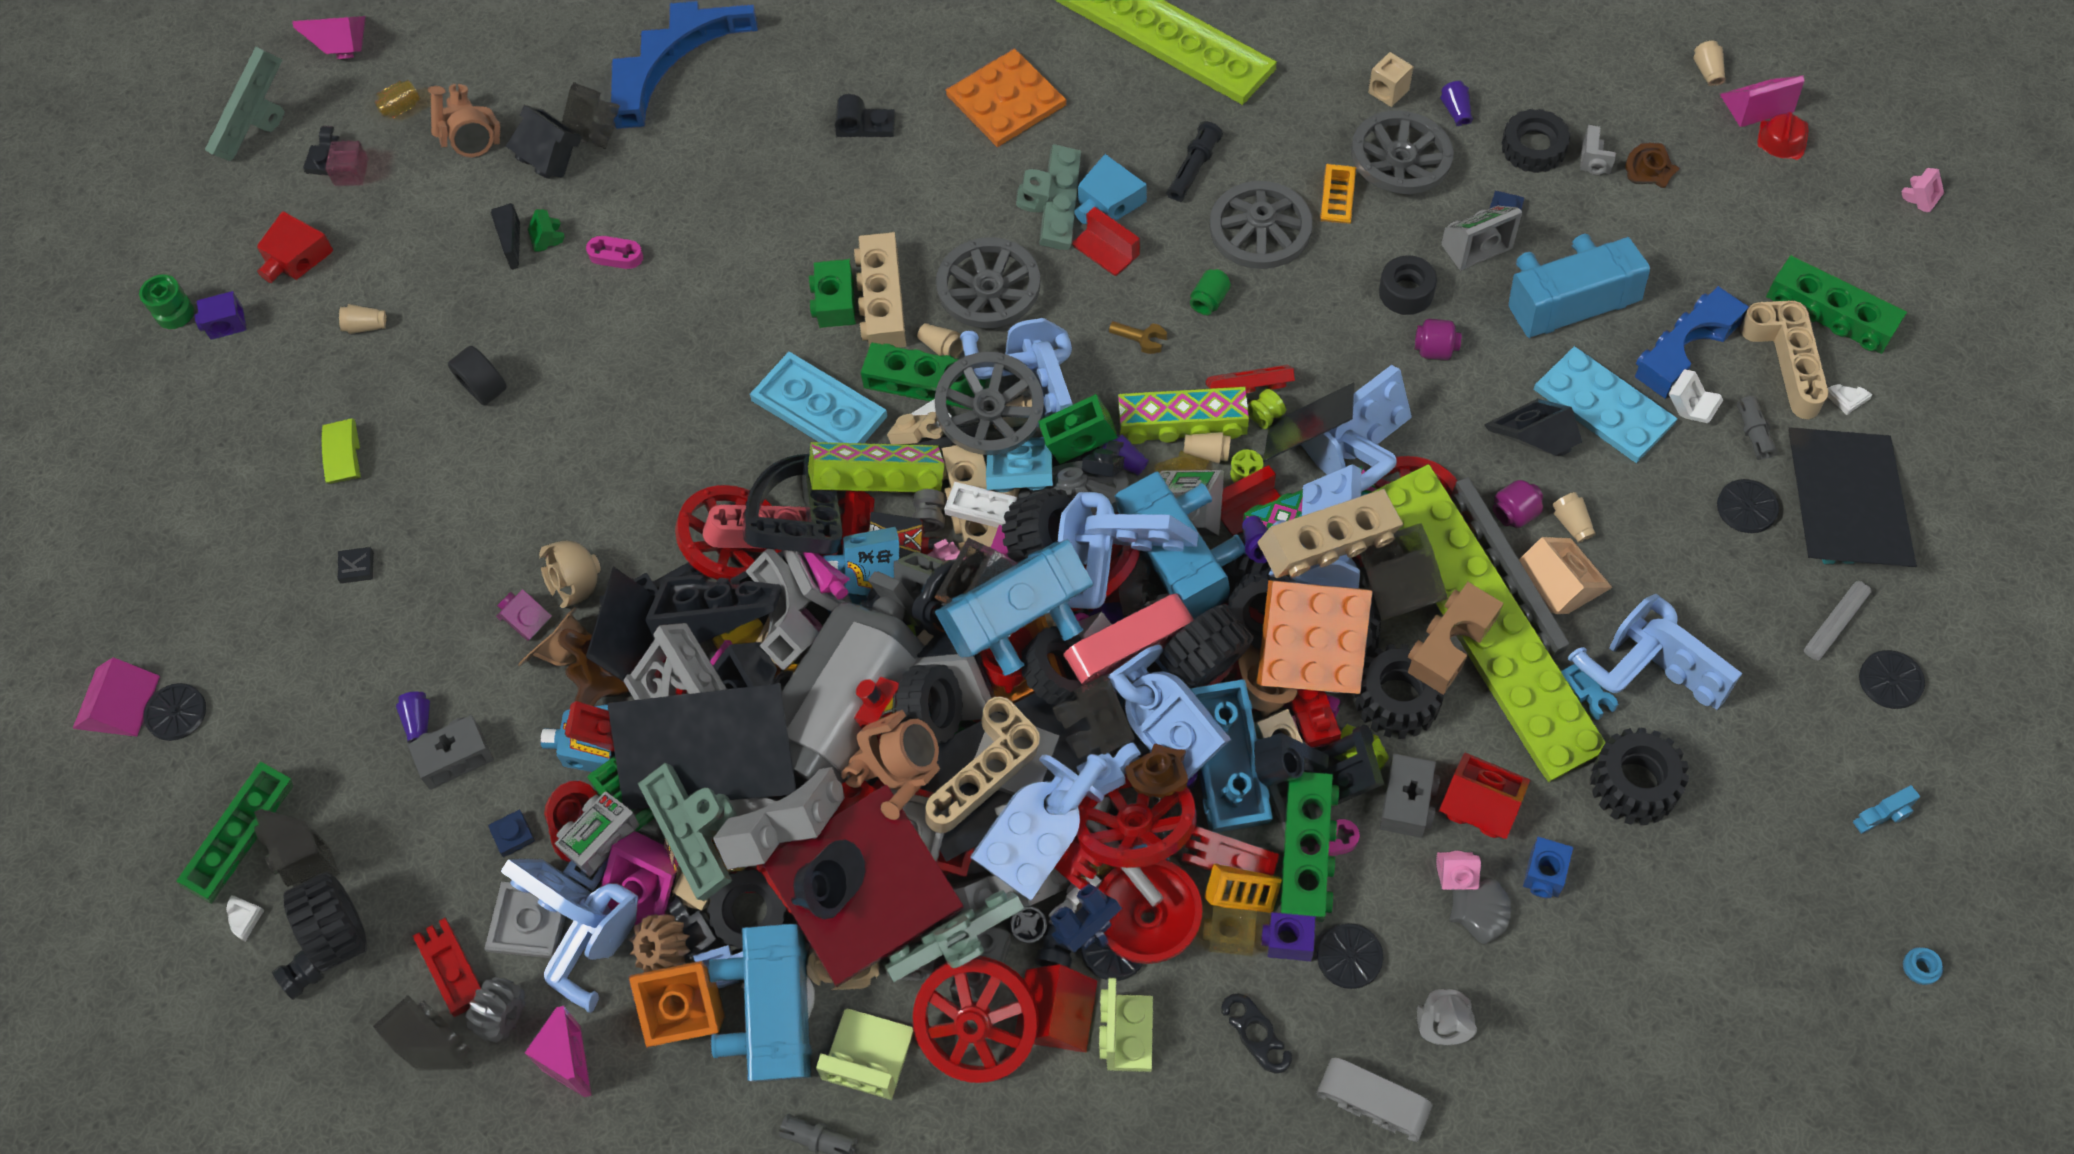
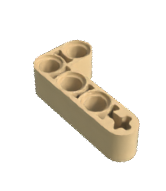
[1740,301,1828,419]
[925,696,1040,833]

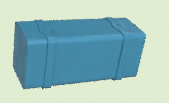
[1508,234,1650,338]
[1115,471,1246,619]
[935,539,1093,676]
[1190,680,1273,833]
[709,924,812,1082]

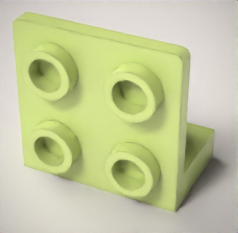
[1099,978,1153,1072]
[816,1009,914,1100]

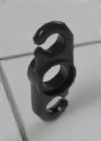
[1221,993,1292,1074]

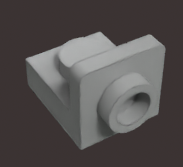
[1580,125,1616,175]

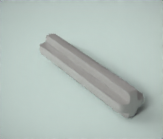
[1804,581,1871,661]

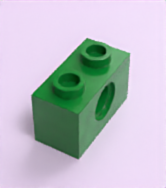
[809,259,856,328]
[1038,394,1118,464]

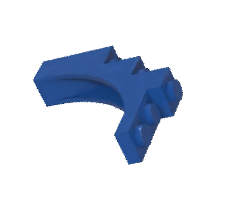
[611,1,758,129]

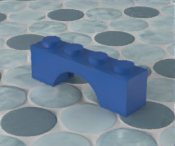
[1635,286,1749,399]

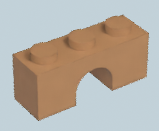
[1408,582,1504,695]

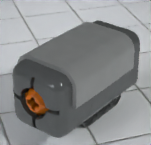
[772,603,925,790]

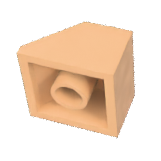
[1519,537,1612,614]

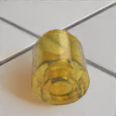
[374,79,420,119]

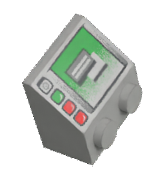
[1441,206,1522,271]
[1160,470,1224,536]
[555,791,639,877]

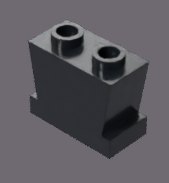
[505,105,583,179]

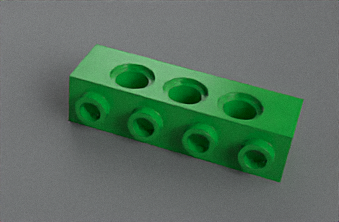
[1766,255,1907,354]
[860,342,991,410]
[176,761,293,904]
[1280,772,1339,922]

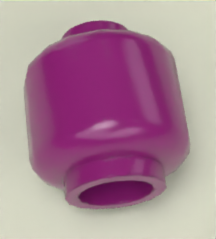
[1414,319,1462,361]
[1493,480,1543,528]

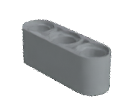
[1316,1058,1433,1142]

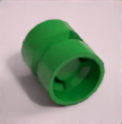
[139,274,195,329]

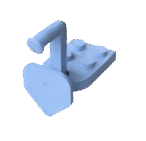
[960,318,1072,419]
[1301,365,1412,492]
[1269,464,1362,588]
[1058,492,1198,609]
[1568,594,1742,710]
[1103,645,1231,780]
[970,754,1108,900]
[501,859,638,1013]

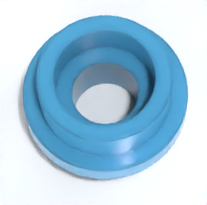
[1903,948,1943,985]

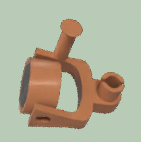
[428,84,500,157]
[842,710,940,820]

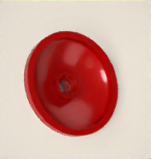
[1098,860,1202,964]

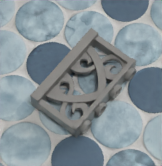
[623,623,727,700]

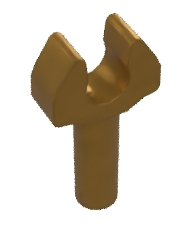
[1109,321,1167,354]

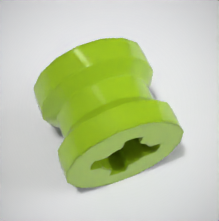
[1247,389,1286,429]
[1230,449,1263,483]

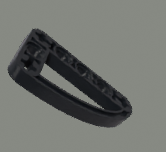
[743,454,843,554]

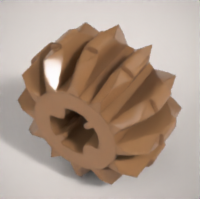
[629,914,690,972]

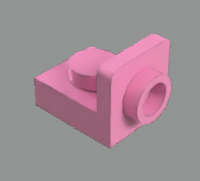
[1436,851,1481,890]

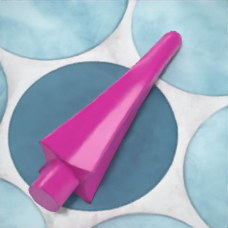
[802,552,850,600]

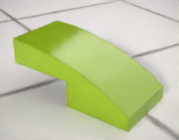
[322,418,361,484]

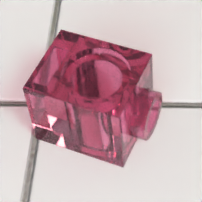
[325,141,368,186]

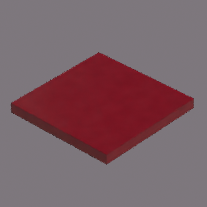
[763,784,964,988]

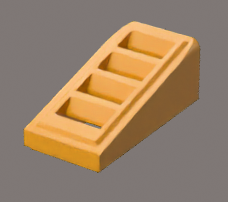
[1320,164,1356,224]
[1204,863,1282,913]

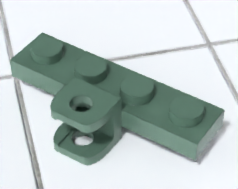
[205,46,285,161]
[1016,144,1081,250]
[638,763,737,901]
[883,890,1024,982]

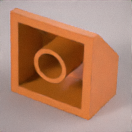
[629,961,725,1047]

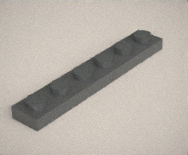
[1451,477,1570,659]

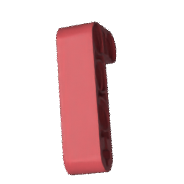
[703,505,838,558]
[1064,593,1194,685]

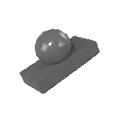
[868,571,921,627]

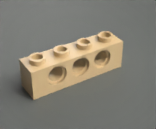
[854,232,906,348]
[941,445,998,557]
[1258,489,1404,578]

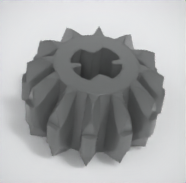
[466,976,526,1043]

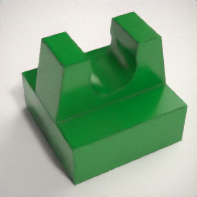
[527,209,565,252]

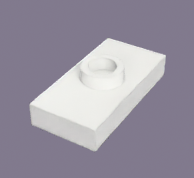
[944,482,1017,528]

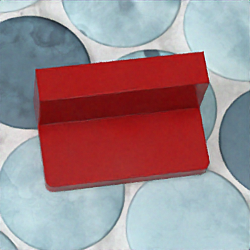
[1072,206,1140,276]
[1220,465,1280,536]

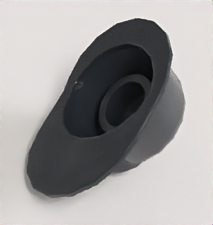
[791,840,865,920]

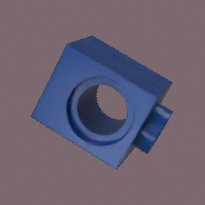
[1523,837,1573,898]

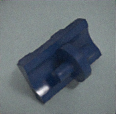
[1051,884,1122,952]

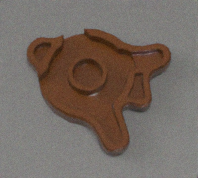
[558,628,629,706]

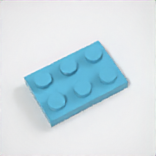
[986,437,1053,492]

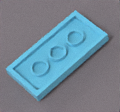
[1534,346,1677,463]
[750,352,888,444]

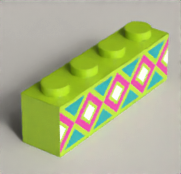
[1118,387,1249,444]
[808,442,944,492]

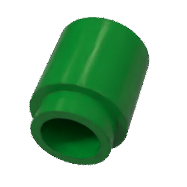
[1190,269,1231,315]

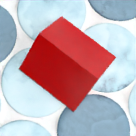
[1015,964,1098,1053]

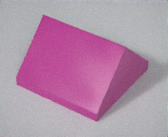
[1720,75,1804,127]
[73,657,160,737]
[525,1006,591,1097]

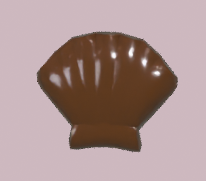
[1625,143,1680,188]
[1125,744,1188,798]

